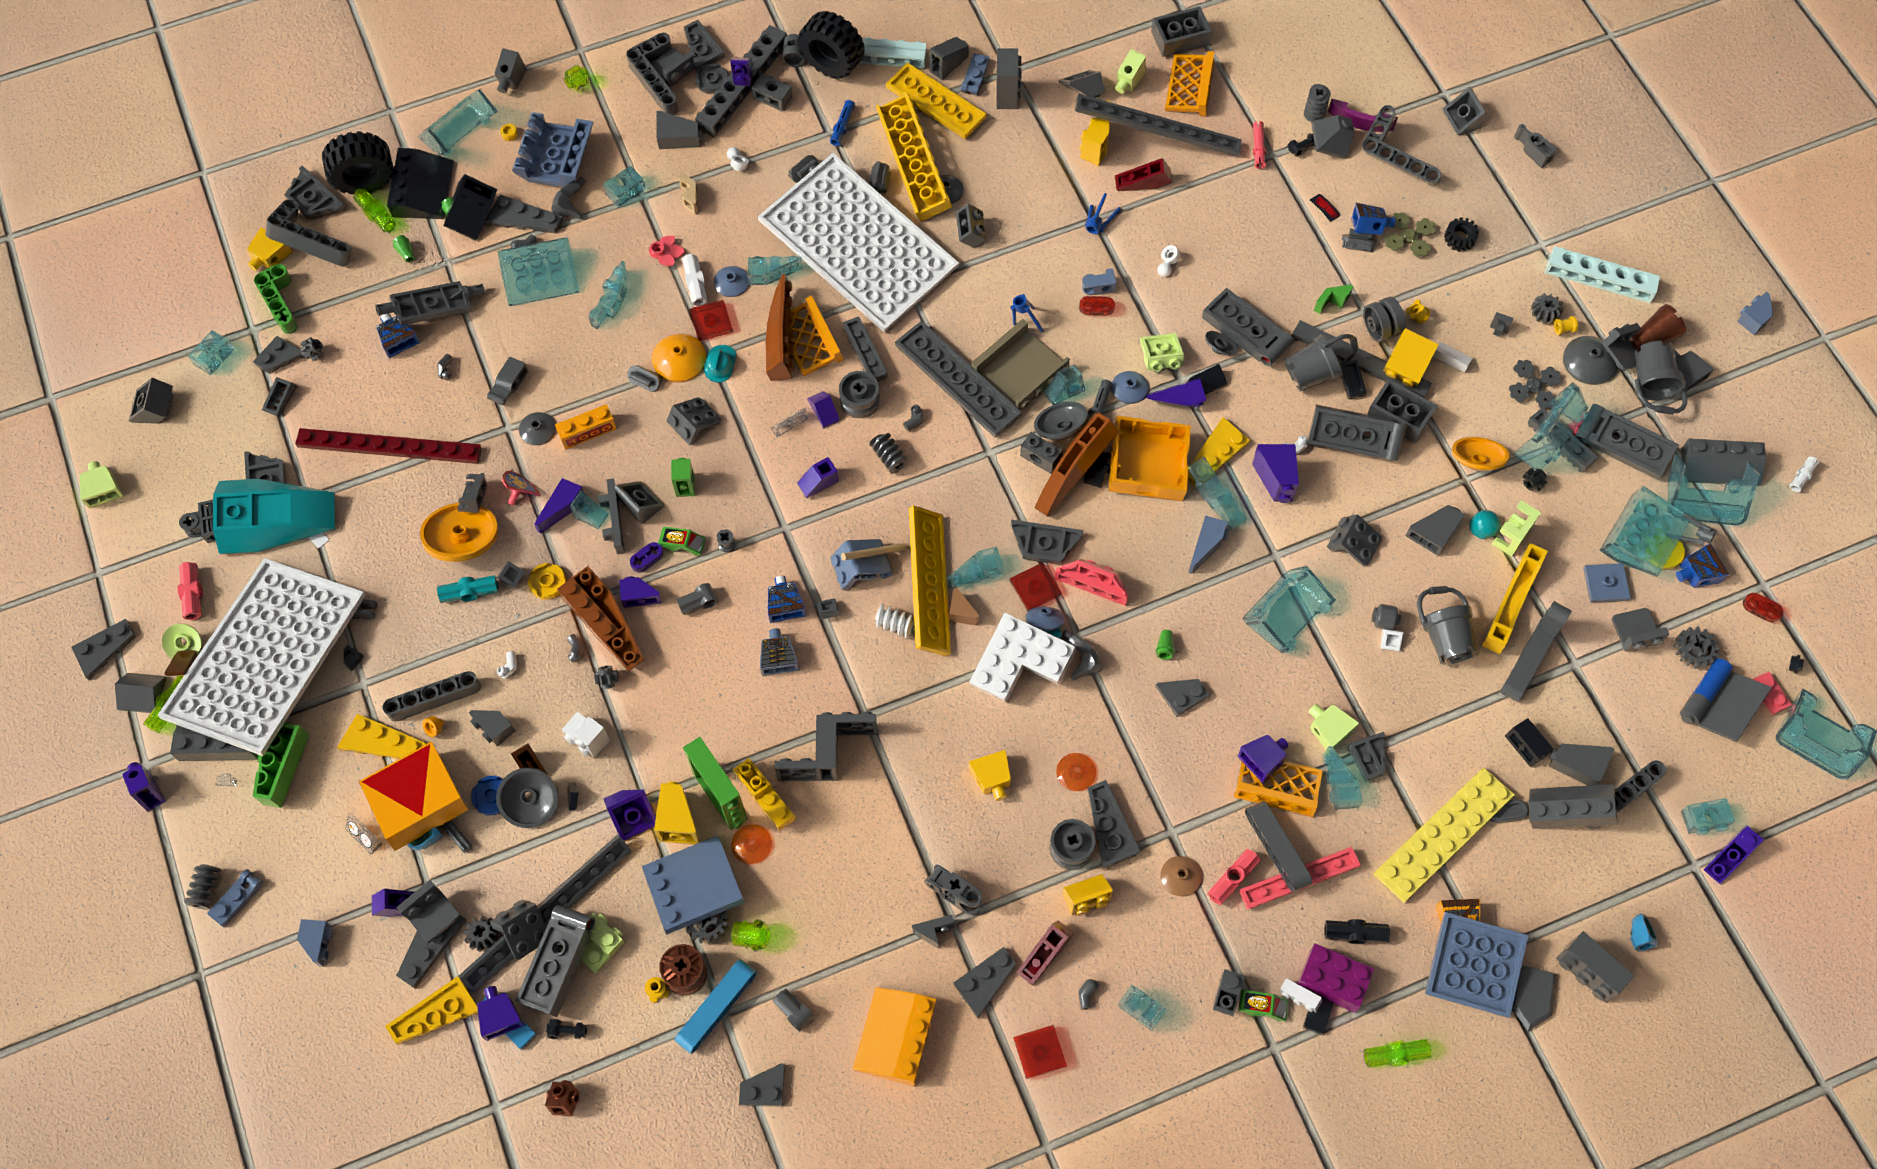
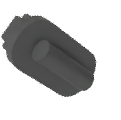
[788,155,819,183]
[869,161,891,193]
[1341,228,1377,252]
[628,365,663,392]

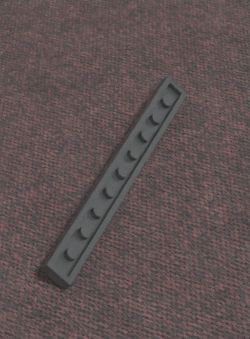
[1075,94,1242,157]
[458,834,632,992]

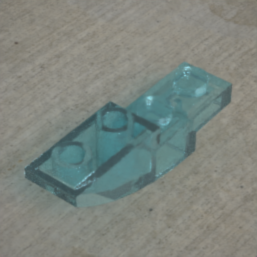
[589,261,628,329]
[1187,456,1247,529]

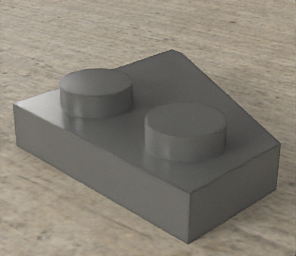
[253,336,304,374]
[1155,679,1210,717]

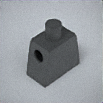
[495,48,527,94]
[1674,349,1714,395]

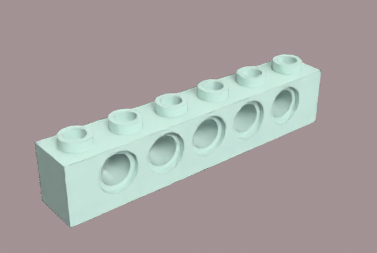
[1545,246,1660,303]

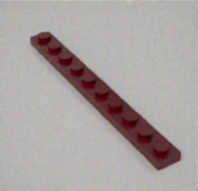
[295,428,482,464]

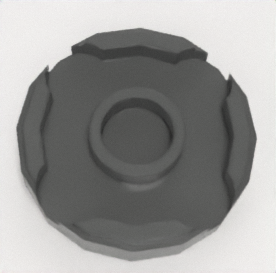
[695,64,729,94]

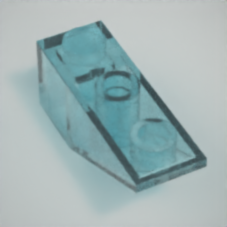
[747,256,803,285]
[947,547,1003,588]
[1323,746,1362,810]

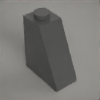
[929,37,969,80]
[656,111,703,149]
[1405,504,1465,556]
[1549,744,1614,786]

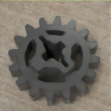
[1674,626,1720,669]
[686,910,729,944]

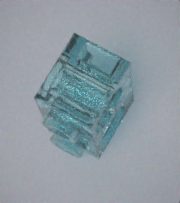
[1118,984,1167,1032]

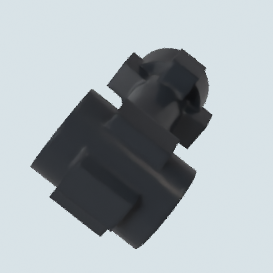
[1287,134,1315,157]
[545,1019,587,1040]

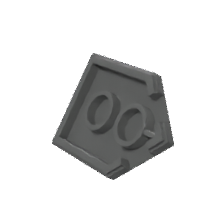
[1512,965,1557,1032]

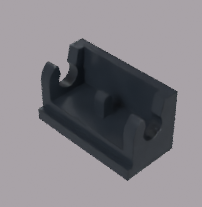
[1505,718,1554,767]

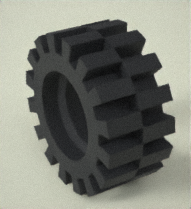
[1444,217,1479,252]

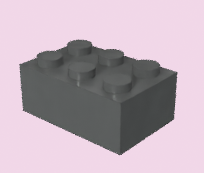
[1151,6,1212,57]
[996,48,1022,109]
[1367,379,1438,443]
[1556,931,1634,1003]

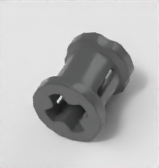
[717,529,735,552]

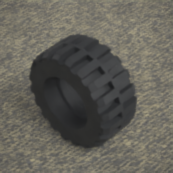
[798,11,865,79]
[322,131,394,195]

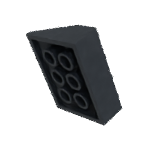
[387,148,454,219]

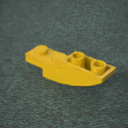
[733,758,796,831]

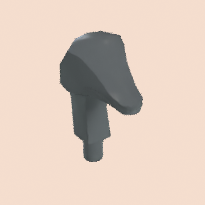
[552,177,585,219]
[1062,630,1103,680]

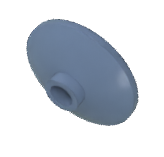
[714,266,749,297]
[1112,371,1148,404]
[1026,606,1064,631]

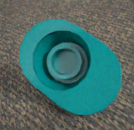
[704,345,736,382]

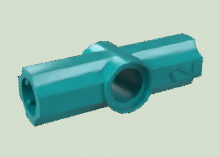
[437,575,499,603]

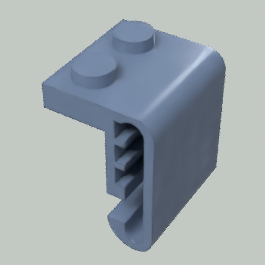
[830,539,893,590]

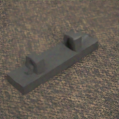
[598,478,625,554]

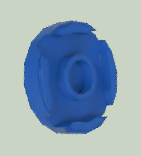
[471,776,503,815]

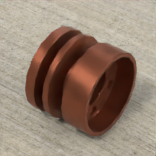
[659,944,707,995]

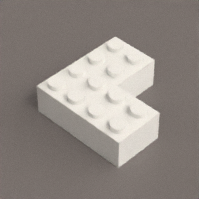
[969,613,1076,703]

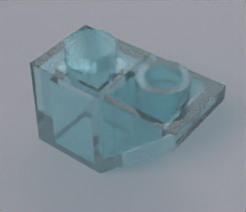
[1044,365,1085,406]

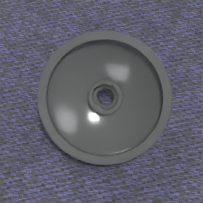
[1563,336,1618,385]
[1034,402,1089,440]
[496,768,558,828]

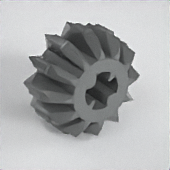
[1531,293,1564,324]
[463,916,500,952]

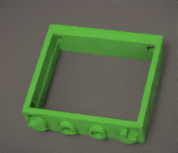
[683,737,748,830]

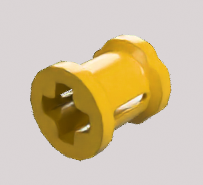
[1554,316,1578,335]

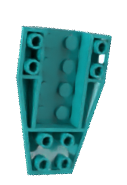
[213,479,335,555]

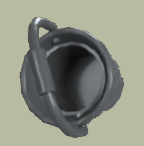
[1284,334,1359,392]
[1635,341,1687,415]
[1417,586,1479,665]

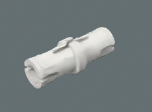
[1789,456,1819,492]

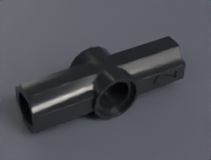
[1324,919,1390,944]

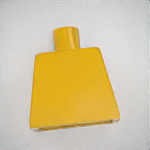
[247,227,293,271]
[969,750,1011,801]

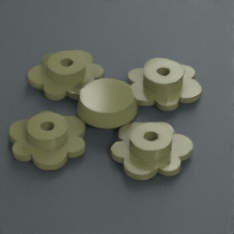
[1384,212,1436,257]

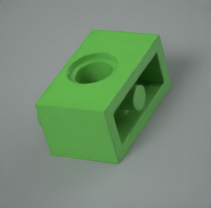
[671,458,695,497]

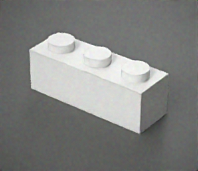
[1280,978,1322,1012]

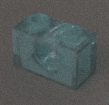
[603,166,646,207]
[188,330,234,375]
[1681,798,1735,835]

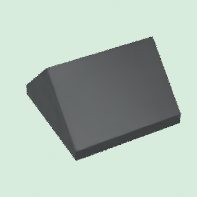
[1442,87,1487,136]
[614,481,664,524]
[115,673,167,714]

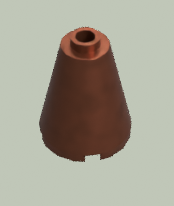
[1631,304,1687,350]

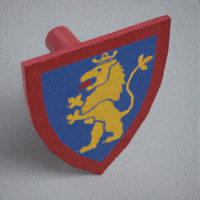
[502,470,541,505]

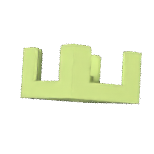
[1492,500,1541,557]

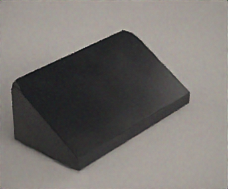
[1187,364,1227,395]

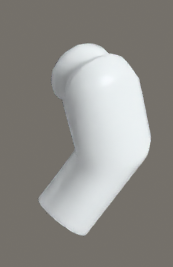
[497,651,517,678]

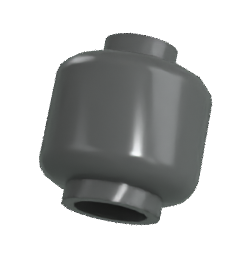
[1371,604,1402,630]

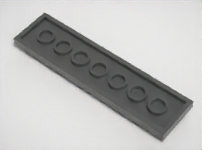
[895,321,1022,438]

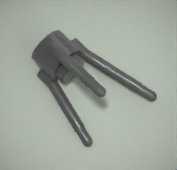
[1663,513,1717,546]

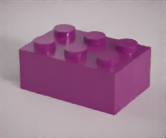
[1297,943,1374,1013]

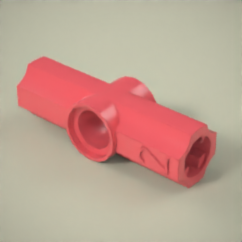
[177,562,203,620]
[1207,848,1261,906]

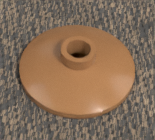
[1160,856,1202,896]

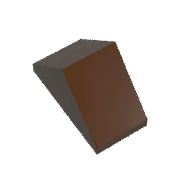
[511,743,548,775]

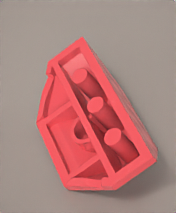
[1054,559,1129,606]

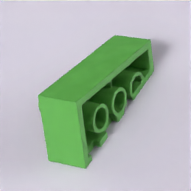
[253,723,309,808]

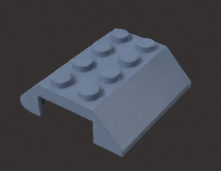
[512,112,594,187]

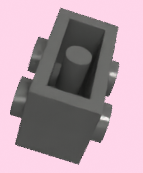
[956,204,987,248]

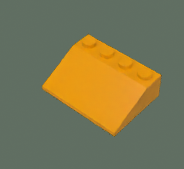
[853,987,936,1087]

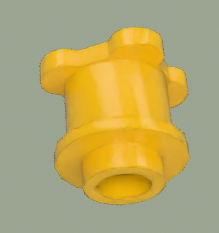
[1406,299,1431,324]
[645,977,669,1003]

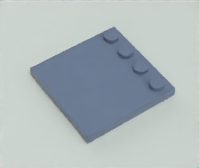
[642,835,744,935]
[1425,912,1528,1018]

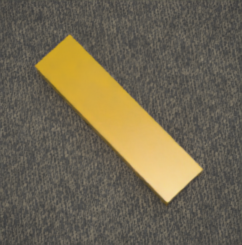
[876,91,952,222]

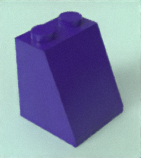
[1252,444,1299,503]

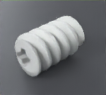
[875,603,915,639]

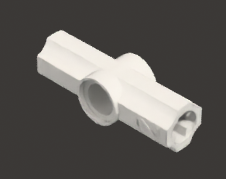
[682,254,708,307]

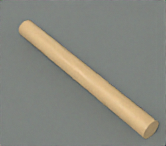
[841,543,907,561]

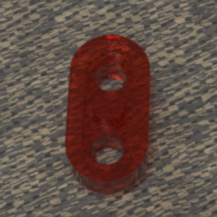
[1079,296,1115,316]
[1743,593,1784,623]

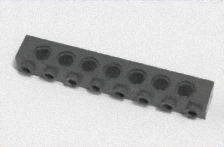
[695,25,787,138]

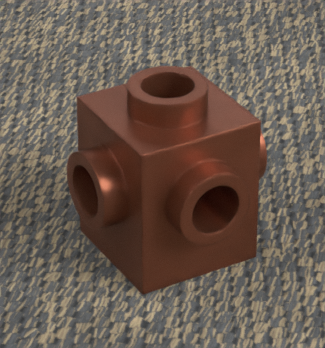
[545,1080,580,1117]

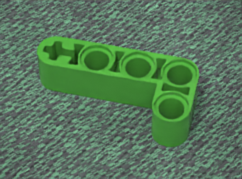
[254,264,297,334]

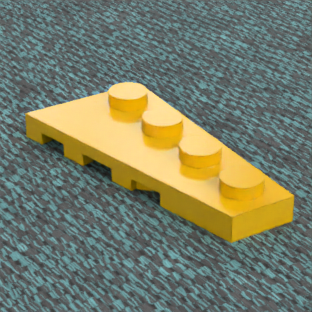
[1188,417,1250,488]
[337,714,426,760]
[385,976,478,1045]

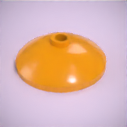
[652,334,707,382]
[1452,437,1510,471]

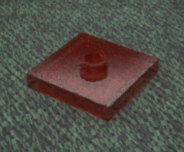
[689,300,733,341]
[1009,562,1062,611]
[1013,1025,1067,1080]

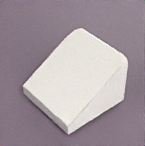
[1380,629,1404,651]

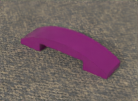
[1328,98,1398,132]

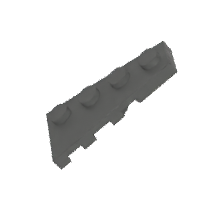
[484,195,563,233]
[1087,780,1141,869]
[396,916,467,989]

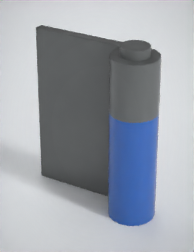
[1680,658,1772,742]

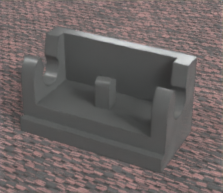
[457,473,487,513]

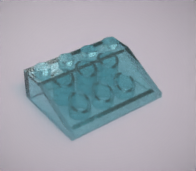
[497,237,580,306]
[1599,486,1690,577]

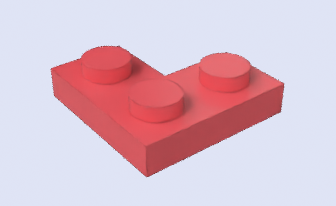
[1753,672,1792,715]

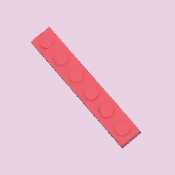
[1239,847,1360,910]

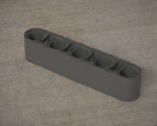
[382,671,481,721]
[1587,760,1666,829]
[1245,801,1312,892]

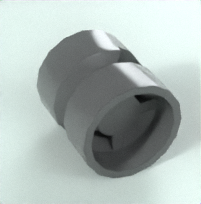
[783,34,805,67]

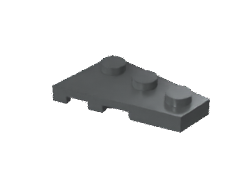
[684,19,725,71]
[71,619,136,680]
[953,947,1016,1019]

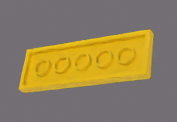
[886,62,986,139]

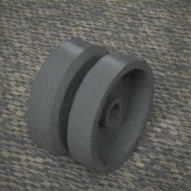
[1363,296,1406,343]
[839,371,880,418]
[1049,819,1096,870]

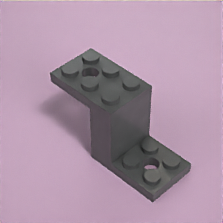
[775,712,878,781]

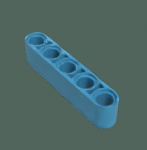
[674,959,757,1054]

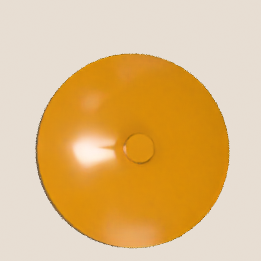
[420,503,498,562]

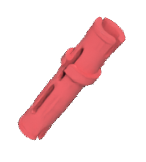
[1253,121,1266,169]

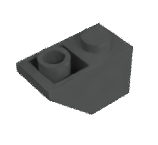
[469,710,516,746]
[1213,969,1245,1017]

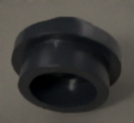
[1789,654,1804,674]

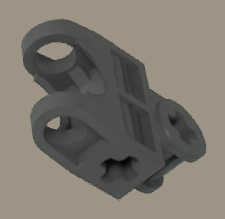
[179,500,215,543]
[924,864,982,915]

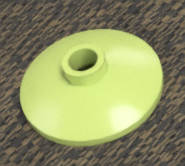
[162,623,202,659]

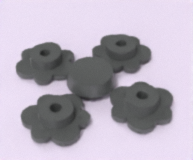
[1509,360,1561,409]

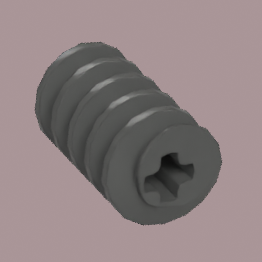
[1304,84,1331,122]
[869,433,907,474]
[184,864,222,910]

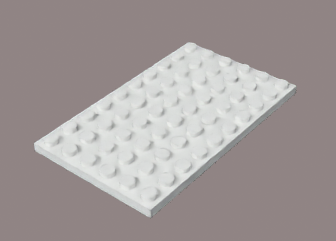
[758,153,959,333]
[158,558,365,756]

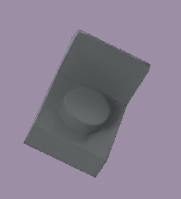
[912,915,954,948]

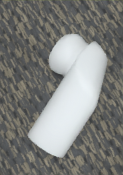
[1283,436,1308,454]

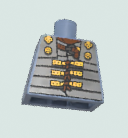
[760,628,799,676]

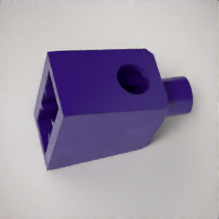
[1238,735,1289,783]
[122,762,166,812]
[477,986,525,1041]

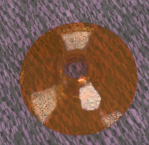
[1056,753,1096,791]
[731,824,772,864]

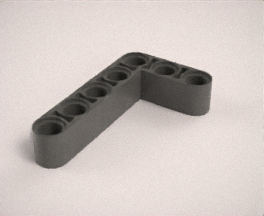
[626,33,678,115]
[1362,105,1441,186]
[265,199,352,266]
[1500,601,1572,702]

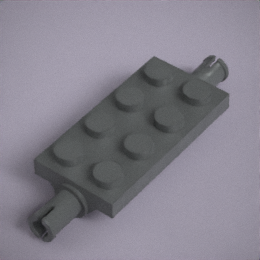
[375,281,485,326]

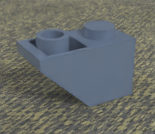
[1737,292,1773,335]
[297,919,333,967]

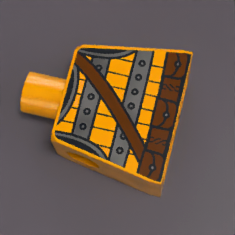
[1436,898,1480,922]

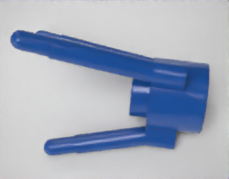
[1085,193,1121,234]
[1010,294,1044,332]

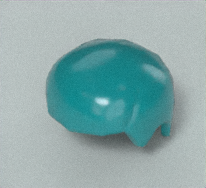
[1469,510,1501,539]

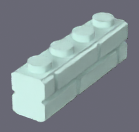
[860,37,927,68]

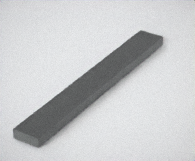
[1292,320,1432,398]

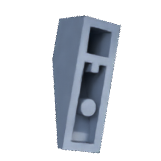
[1188,516,1229,574]

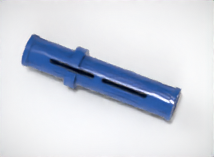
[829,100,855,146]

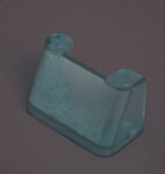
[1243,566,1336,653]
[1776,689,1877,780]

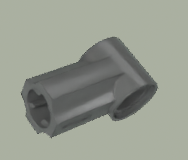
[676,583,718,615]
[773,988,815,1032]

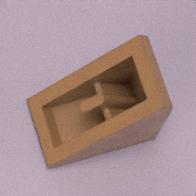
[949,587,979,625]

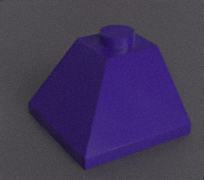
[603,790,656,840]

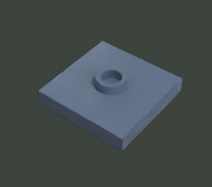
[1583,563,1631,603]

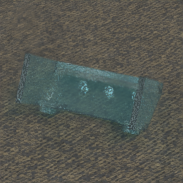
[418,89,498,157]
[1514,382,1589,469]
[1668,454,1760,525]

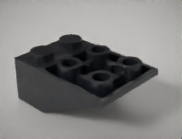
[443,174,497,241]

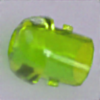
[732,919,770,952]

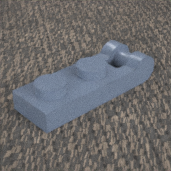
[961,53,990,95]
[206,869,263,927]

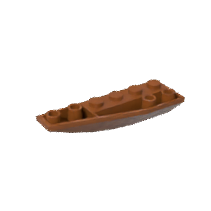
[766,274,794,381]
[1034,412,1119,517]
[557,566,644,672]

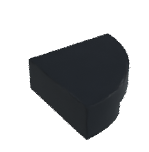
[343,645,364,671]
[568,783,578,810]

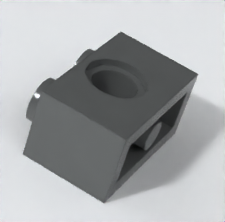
[752,73,793,112]
[1020,432,1062,474]

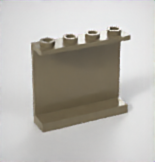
[972,319,1070,410]

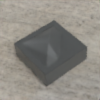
[817,599,839,619]

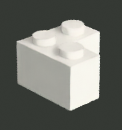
[562,712,610,759]

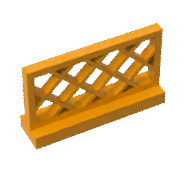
[1165,51,1215,116]
[790,295,844,376]
[1234,761,1323,818]

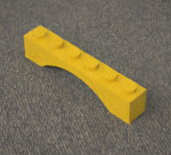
[1482,543,1548,654]

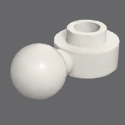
[727,147,749,171]
[1157,245,1181,277]

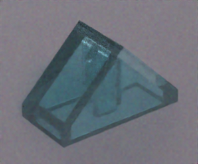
[570,491,609,529]

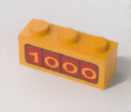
[555,404,617,450]

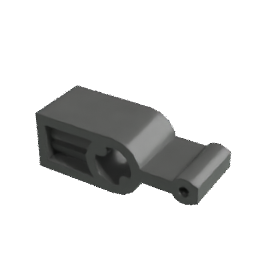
[1514,124,1557,168]
[487,356,528,406]

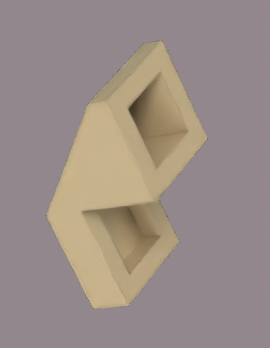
[678,173,698,215]

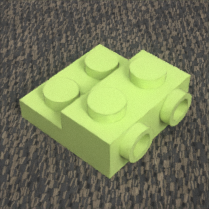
[1140,333,1184,372]
[581,913,625,974]

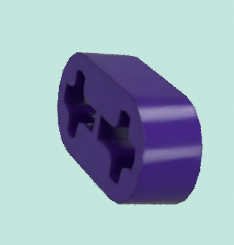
[630,542,663,573]

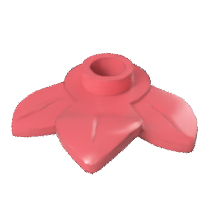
[649,236,685,266]

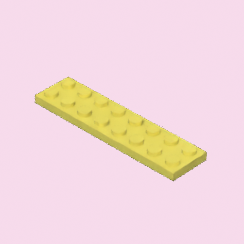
[1373,767,1515,903]

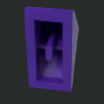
[807,391,840,428]

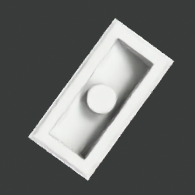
[1433,342,1473,373]

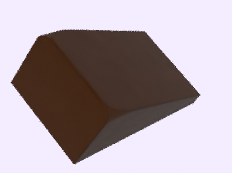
[164,650,197,676]

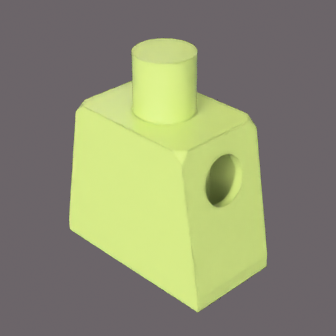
[1115,49,1146,94]
[79,461,124,508]
[1308,703,1359,753]

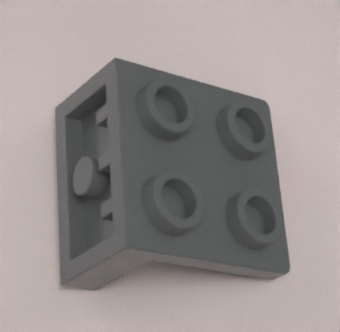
[396,880,461,943]

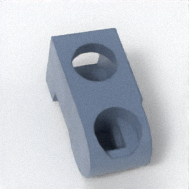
[1082,268,1116,295]

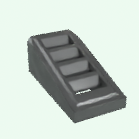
[262,377,297,417]

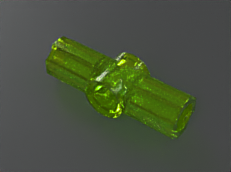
[353,189,396,233]
[143,675,183,733]
[1363,1039,1431,1068]

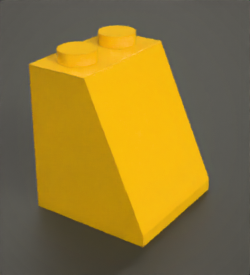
[1383,328,1439,387]
[654,781,700,845]

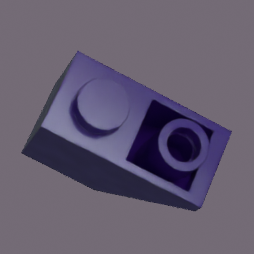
[730,57,753,86]
[797,457,839,498]

